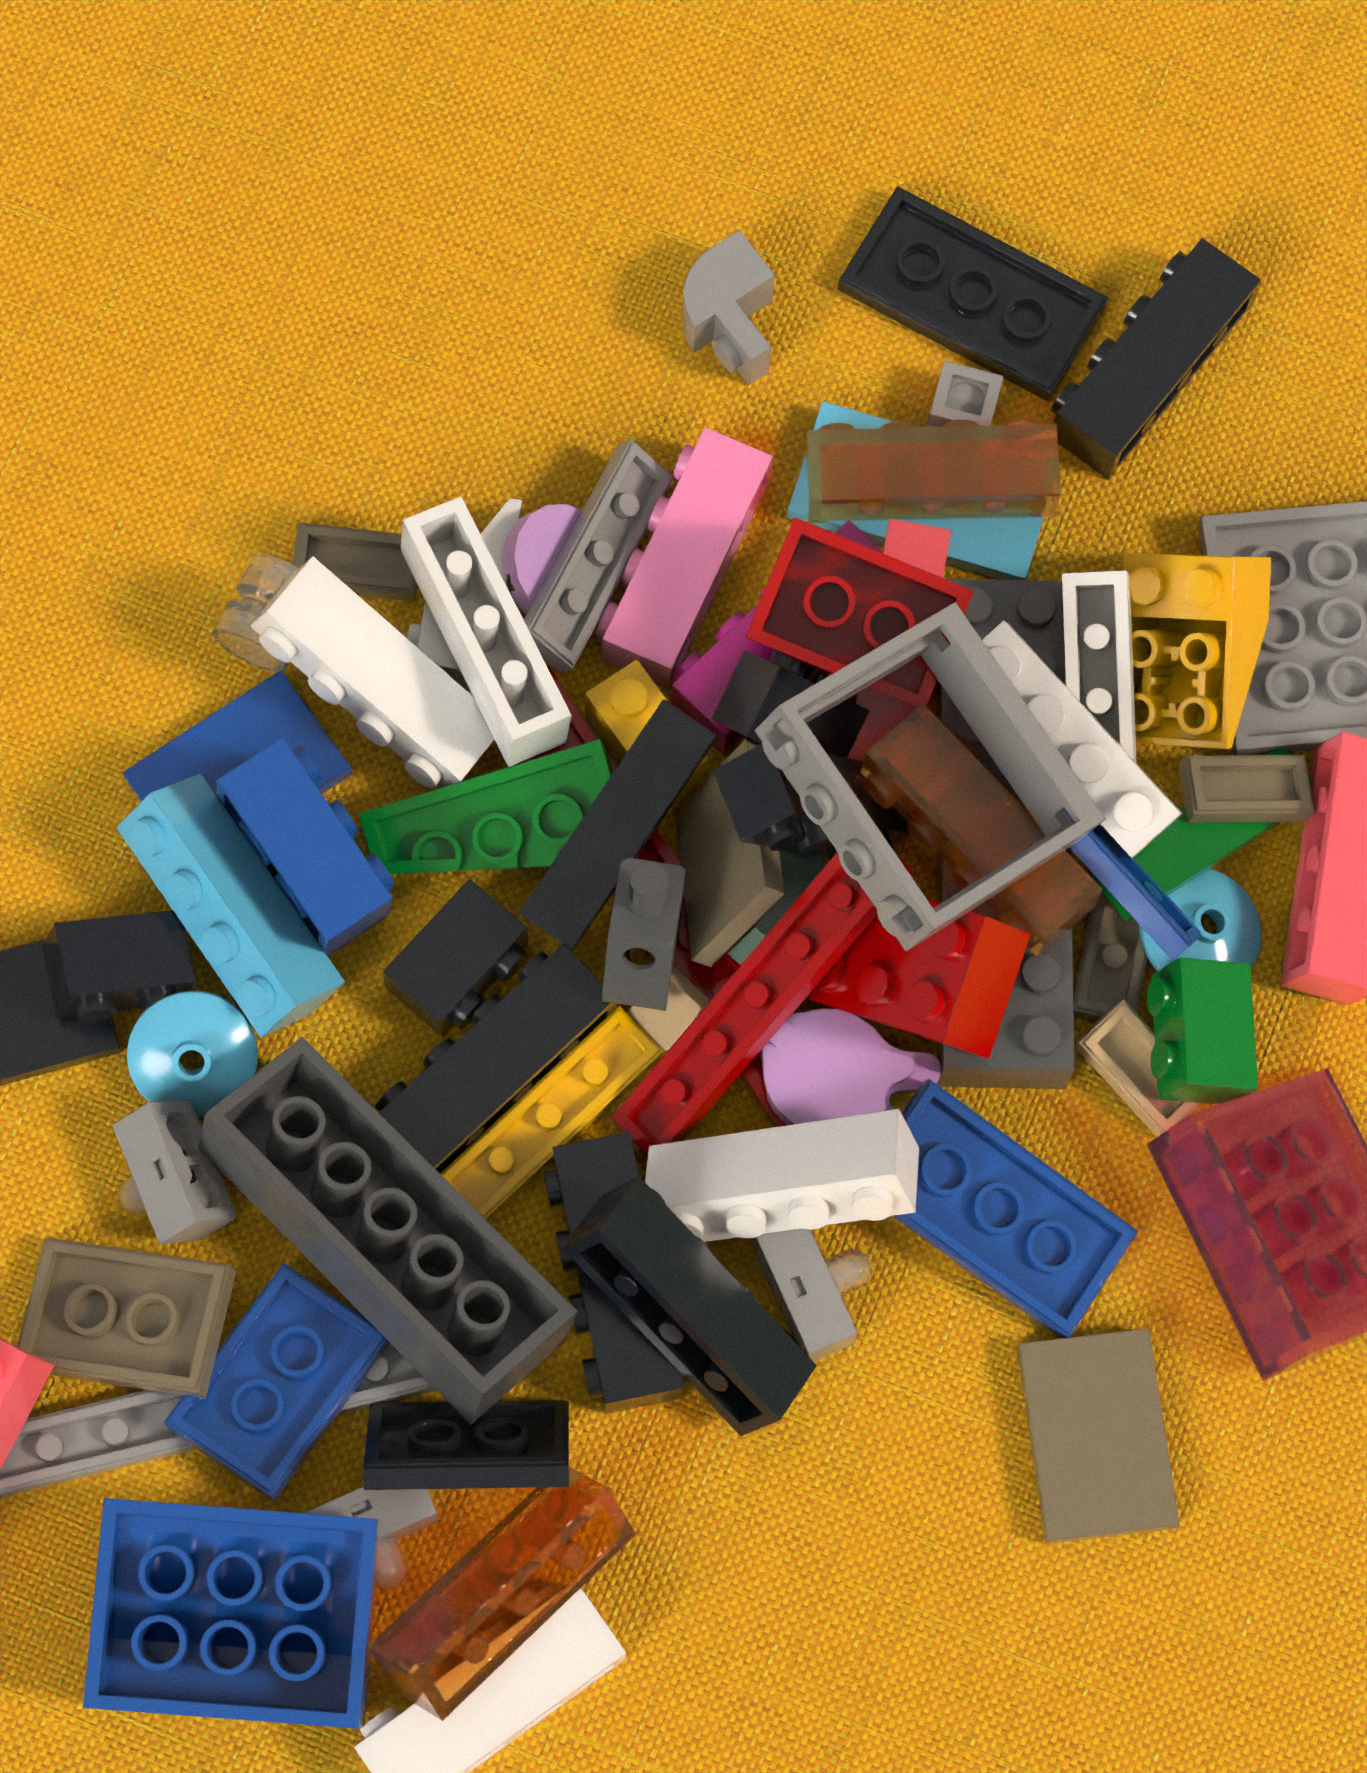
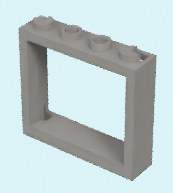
[755,602,1106,952]

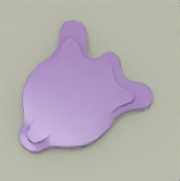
[760,1009,941,1125]

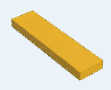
[440,1006,664,1222]

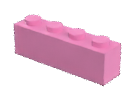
[596,428,773,690]

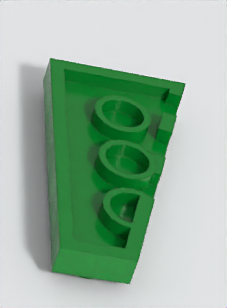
[359,739,639,874]

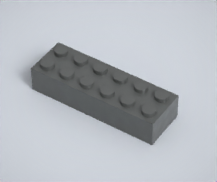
[198,1037,578,1424]

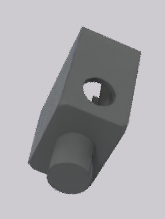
[602,858,686,1011]

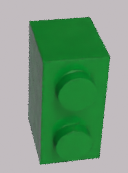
[1147,957,1258,1105]

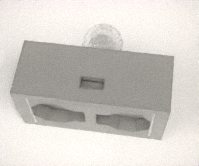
[112,1100,238,1244]
[752,1228,872,1362]
[305,1486,439,1590]

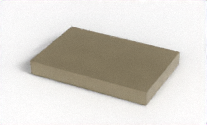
[675,738,785,967]
[17,1238,236,1399]
[1017,1329,1180,1544]

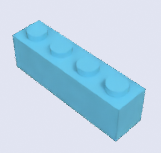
[116,773,345,1038]

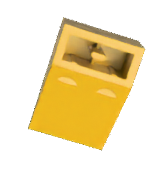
[1123,553,1271,749]

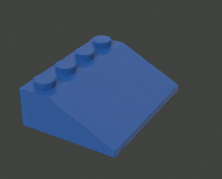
[83,1498,378,1729]

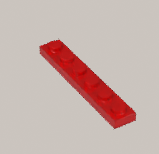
[611,852,914,1157]

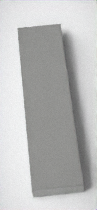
[523,439,673,673]

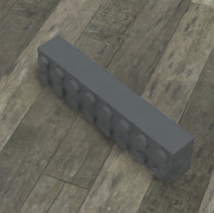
[935,579,1074,1089]

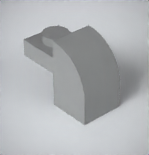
[682,230,775,385]

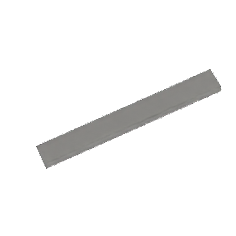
[0,1342,437,1498]

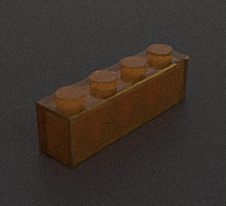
[805,418,1061,523]
[861,703,1102,957]
[368,1467,636,1721]

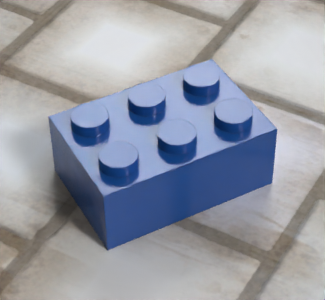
[217,737,395,957]

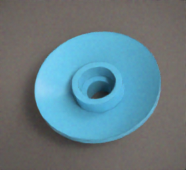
[1139,869,1262,971]
[127,990,258,1118]

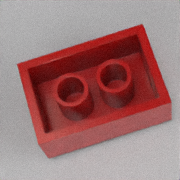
[745,517,974,711]
[806,898,1031,1059]

